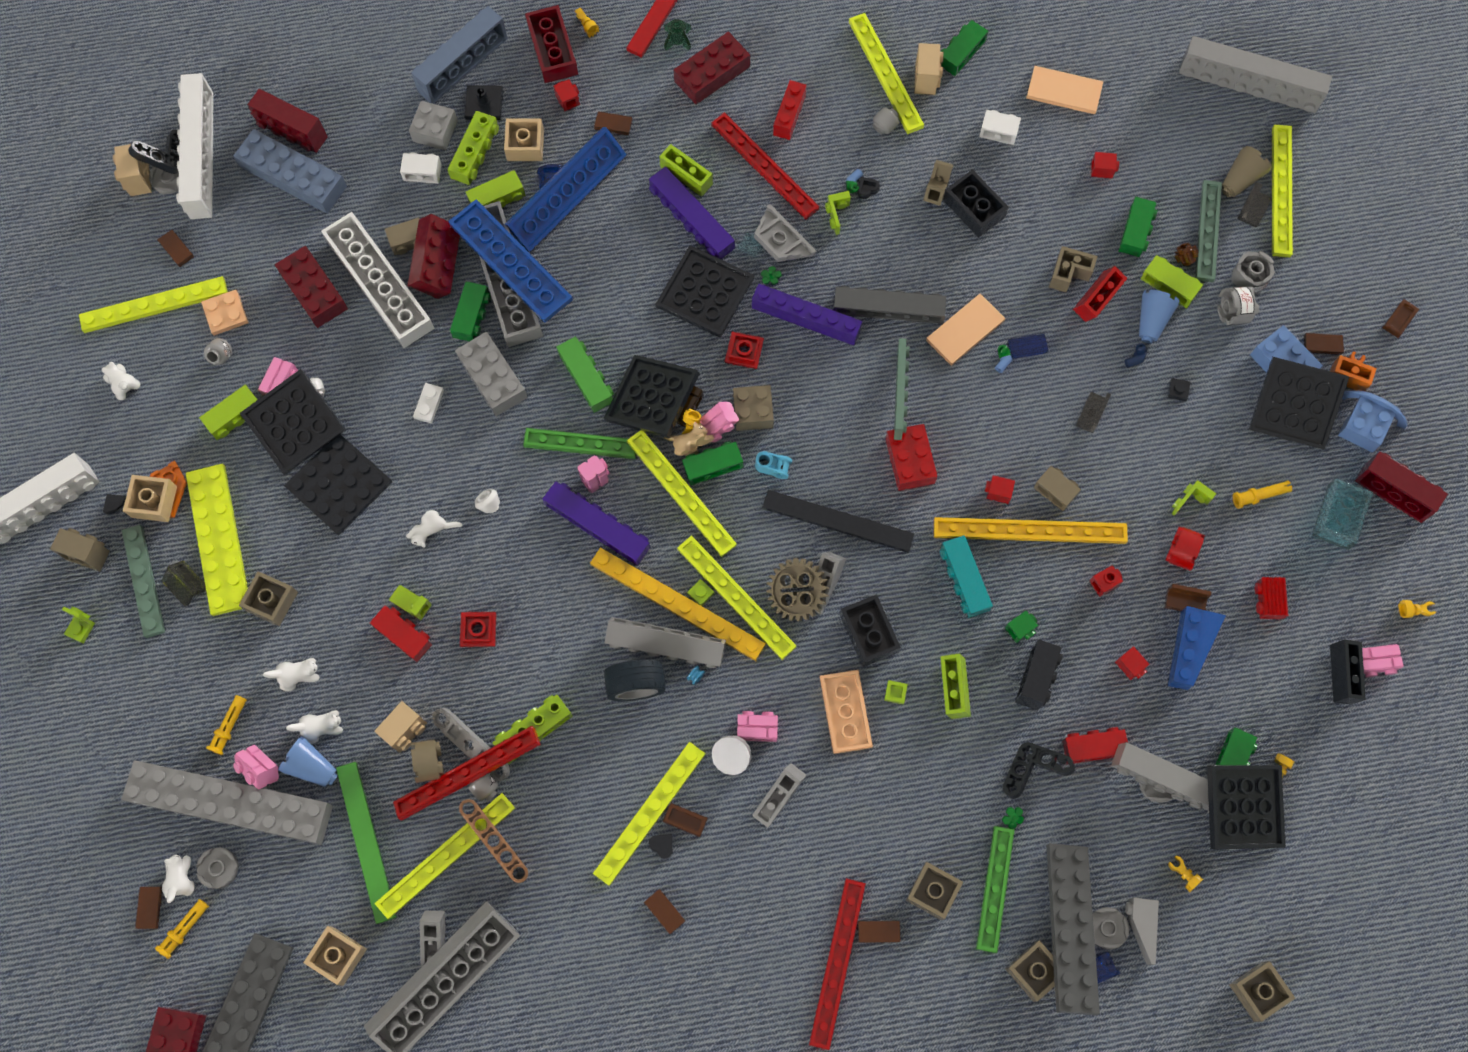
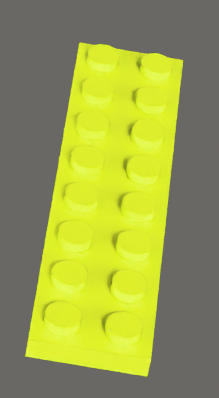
[186,463,248,616]

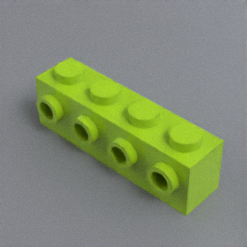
[448,111,499,185]
[492,695,573,764]

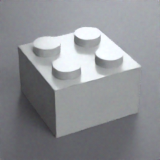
[409,101,458,150]

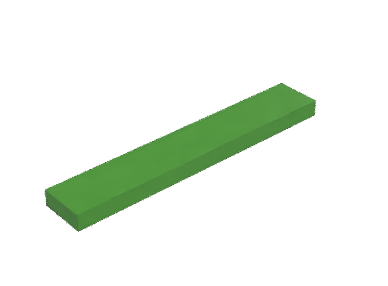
[523,428,636,459]
[976,826,1014,953]

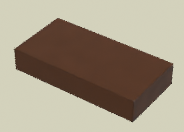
[594,111,633,136]
[157,230,194,267]
[1382,299,1419,338]
[1304,333,1344,355]
[663,803,708,837]
[135,887,162,929]
[644,889,686,935]
[858,921,900,943]

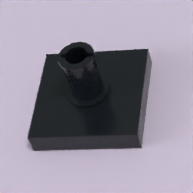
[465,85,503,120]

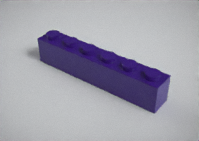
[649,166,735,259]
[752,284,862,346]
[542,481,650,566]

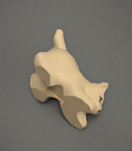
[664,422,714,456]

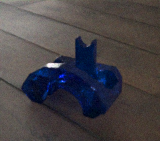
[537,164,563,189]
[1096,952,1120,983]

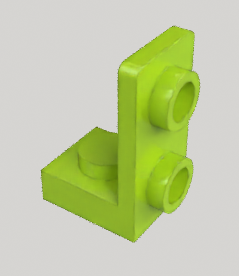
[825,191,851,235]
[1171,480,1217,516]
[389,585,432,621]
[62,606,95,644]

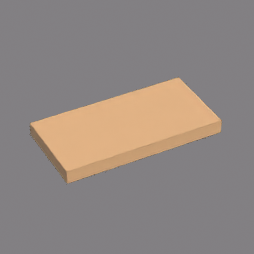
[1026,66,1103,114]
[926,294,1006,366]
[819,670,873,754]

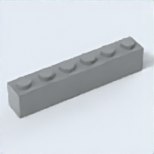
[605,617,726,668]
[1111,742,1209,814]

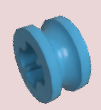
[687,665,705,685]

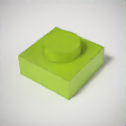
[687,579,715,606]
[884,680,908,705]

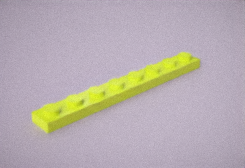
[849,13,924,135]
[1272,124,1293,258]
[79,276,228,333]
[627,430,737,557]
[677,535,797,660]
[593,742,706,886]
[374,793,516,920]

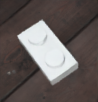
[413,383,444,424]

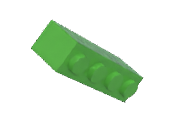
[556,336,614,413]

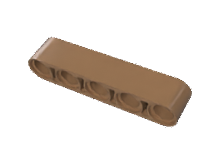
[459,799,528,883]

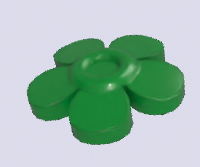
[761,266,782,285]
[1002,807,1024,829]

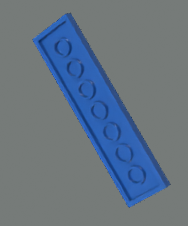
[505,127,627,252]
[448,199,573,323]

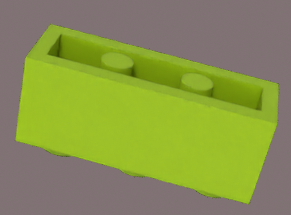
[659,144,713,197]
[465,170,526,208]
[1141,255,1203,308]
[199,384,258,440]
[940,653,971,719]

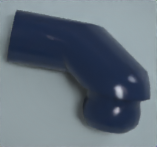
[1124,343,1147,368]

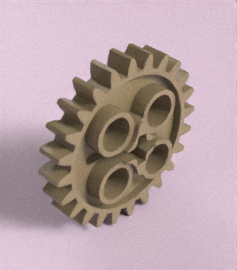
[766,558,829,621]

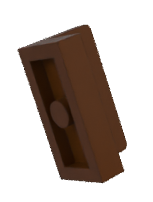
[1164,584,1211,611]

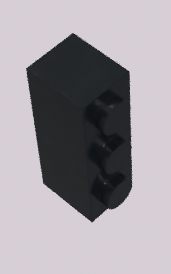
[1330,639,1366,705]

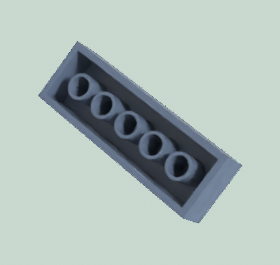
[411,6,508,104]
[233,129,347,214]

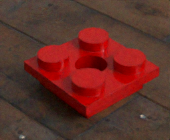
[725,331,764,369]
[460,612,497,647]

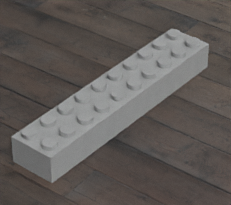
[121,760,333,845]

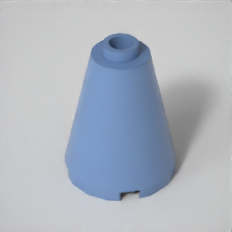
[1139,290,1179,344]
[278,736,338,787]

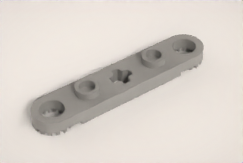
[432,708,510,781]

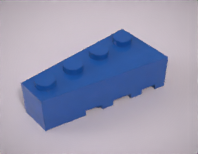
[1168,606,1226,690]

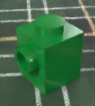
[1005,611,1038,643]

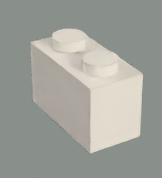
[979,110,1021,145]
[400,152,442,184]

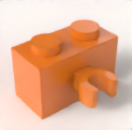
[1330,351,1377,391]

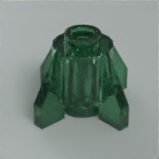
[664,19,691,51]

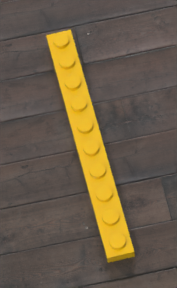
[934,517,1128,544]
[590,547,766,661]

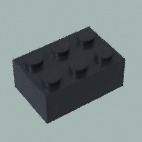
[943,169,1009,238]
[839,594,901,667]
[1015,640,1063,711]

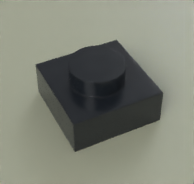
[1168,378,1190,401]

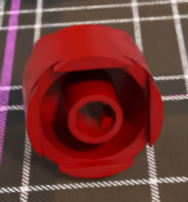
[1165,527,1205,571]

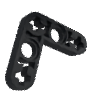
[128,130,180,174]
[1003,742,1075,799]

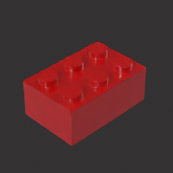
[885,424,938,491]

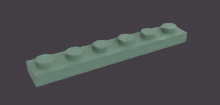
[1195,180,1222,283]
[894,338,910,440]
[122,525,166,638]

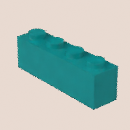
[940,535,993,618]

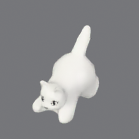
[102,362,140,400]
[406,510,462,548]
[263,658,320,691]
[286,710,343,744]
[162,855,195,903]

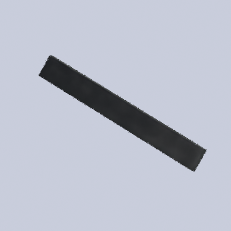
[762,490,914,553]

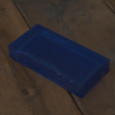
[1007,334,1049,359]

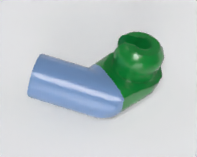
[846,169,863,194]
[995,345,1012,373]

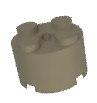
[411,739,444,783]

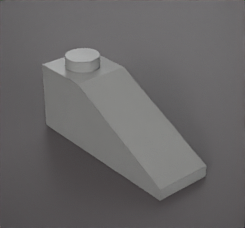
[806,552,846,615]
[752,763,807,828]
[1125,898,1159,965]
[419,910,446,967]

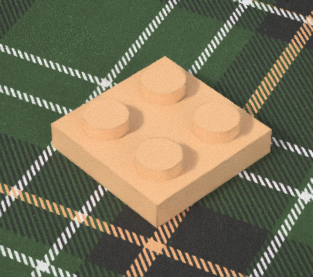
[201,289,249,336]

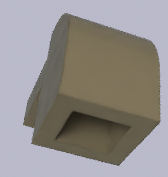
[923,160,953,206]

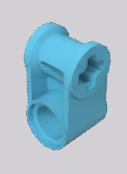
[755,451,793,479]

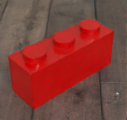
[773,80,807,140]
[1073,266,1128,322]
[370,605,432,662]
[1062,727,1128,764]

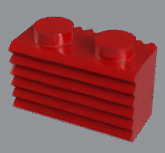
[1255,577,1289,619]

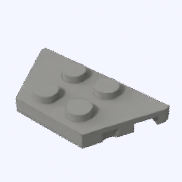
[754,204,816,262]

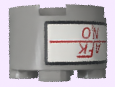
[1231,251,1275,293]
[1217,286,1259,325]

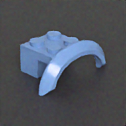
[1338,390,1408,453]

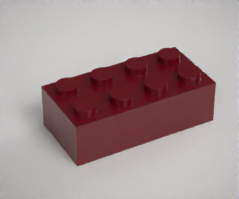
[525,5,578,83]
[673,31,750,105]
[247,88,328,153]
[407,214,460,299]
[274,245,348,328]
[1355,451,1448,523]
[146,1007,207,1052]

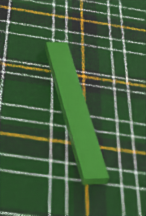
[336,762,397,924]

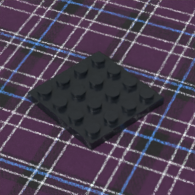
[655,245,754,338]
[604,355,700,438]
[1249,356,1349,450]
[240,369,346,474]
[284,435,392,536]
[1207,765,1286,849]

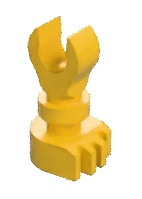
[574,7,599,38]
[682,409,701,434]
[1398,600,1436,618]
[1274,753,1295,778]
[1168,856,1203,892]

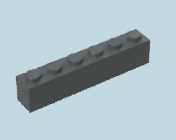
[834,286,946,324]

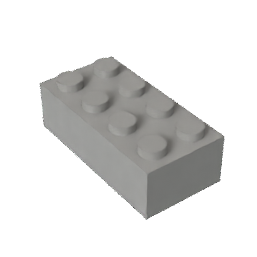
[455,332,528,416]

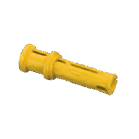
[1232,480,1292,509]
[205,695,247,756]
[155,899,210,959]

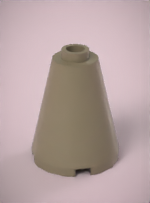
[1222,146,1272,197]

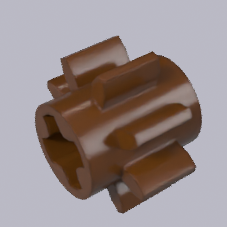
[1174,243,1199,266]

